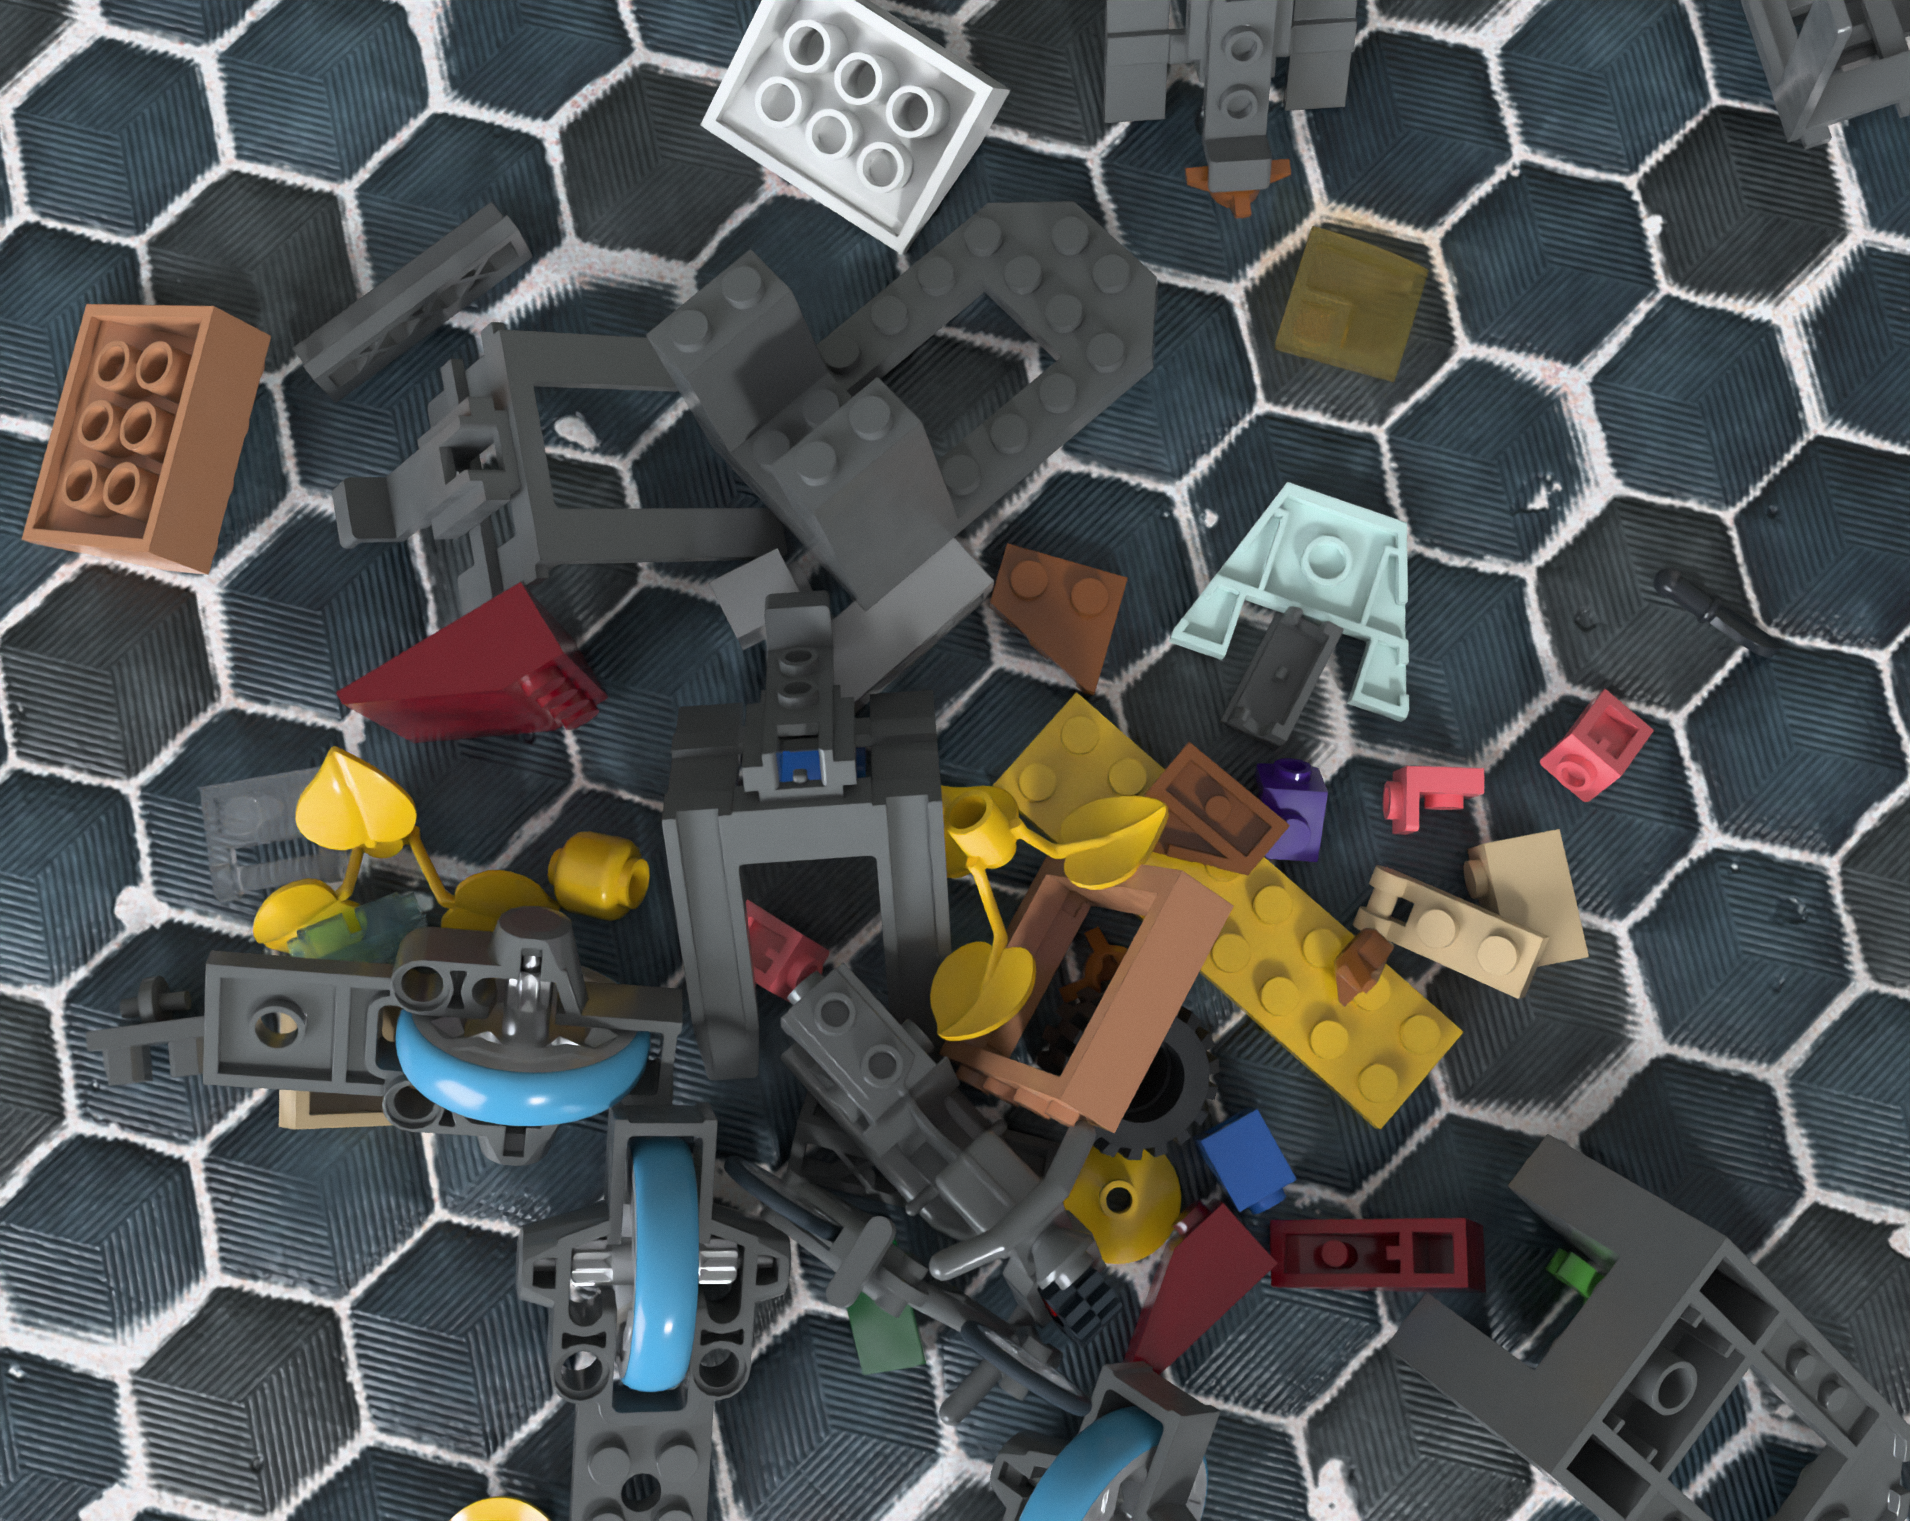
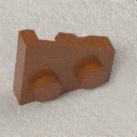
[989,543,1128,696]
[1143,742,1290,875]

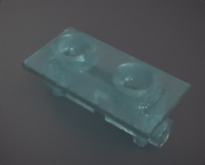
[287,891,429,964]

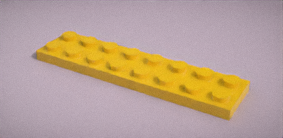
[993,692,1463,1130]

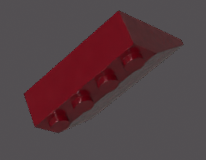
[336,582,609,744]

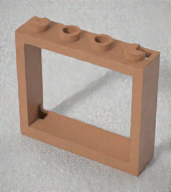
[939,855,1234,1133]

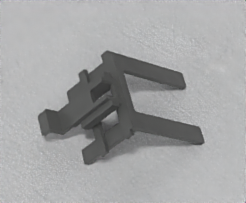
[1741,0,1910,150]
[332,322,787,616]

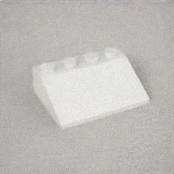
[700,0,1010,255]

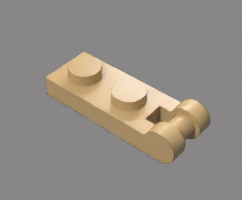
[1353,865,1549,999]

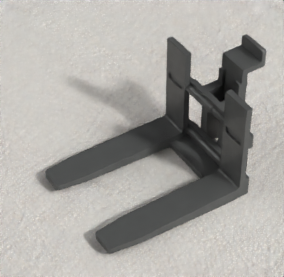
[1103,0,1357,193]
[662,590,952,1080]

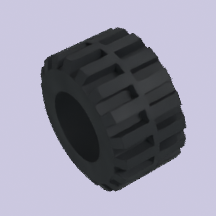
[1037,980,1219,1160]

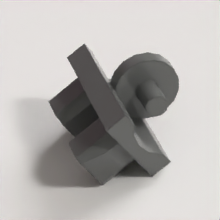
[86,975,204,1086]

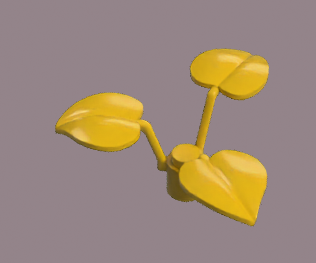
[253,746,560,956]
[930,785,1169,1041]

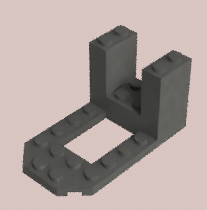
[646,201,1158,612]
[1386,1134,1910,1521]

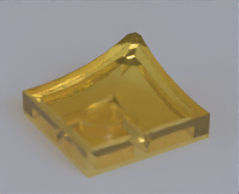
[1275,226,1429,382]

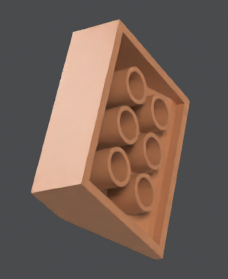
[22,304,271,575]

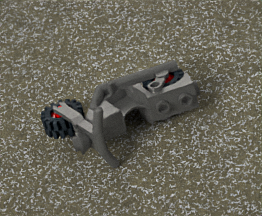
[779,962,1123,1348]

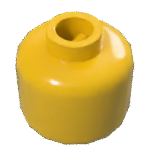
[548,831,650,921]

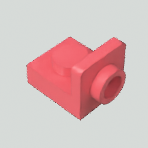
[1540,689,1654,802]
[1383,766,1484,835]
[746,899,829,1002]

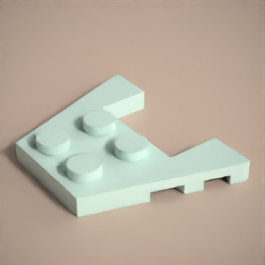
[1169,482,1409,722]

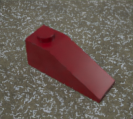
[1123,1198,1278,1375]
[1270,1218,1486,1293]

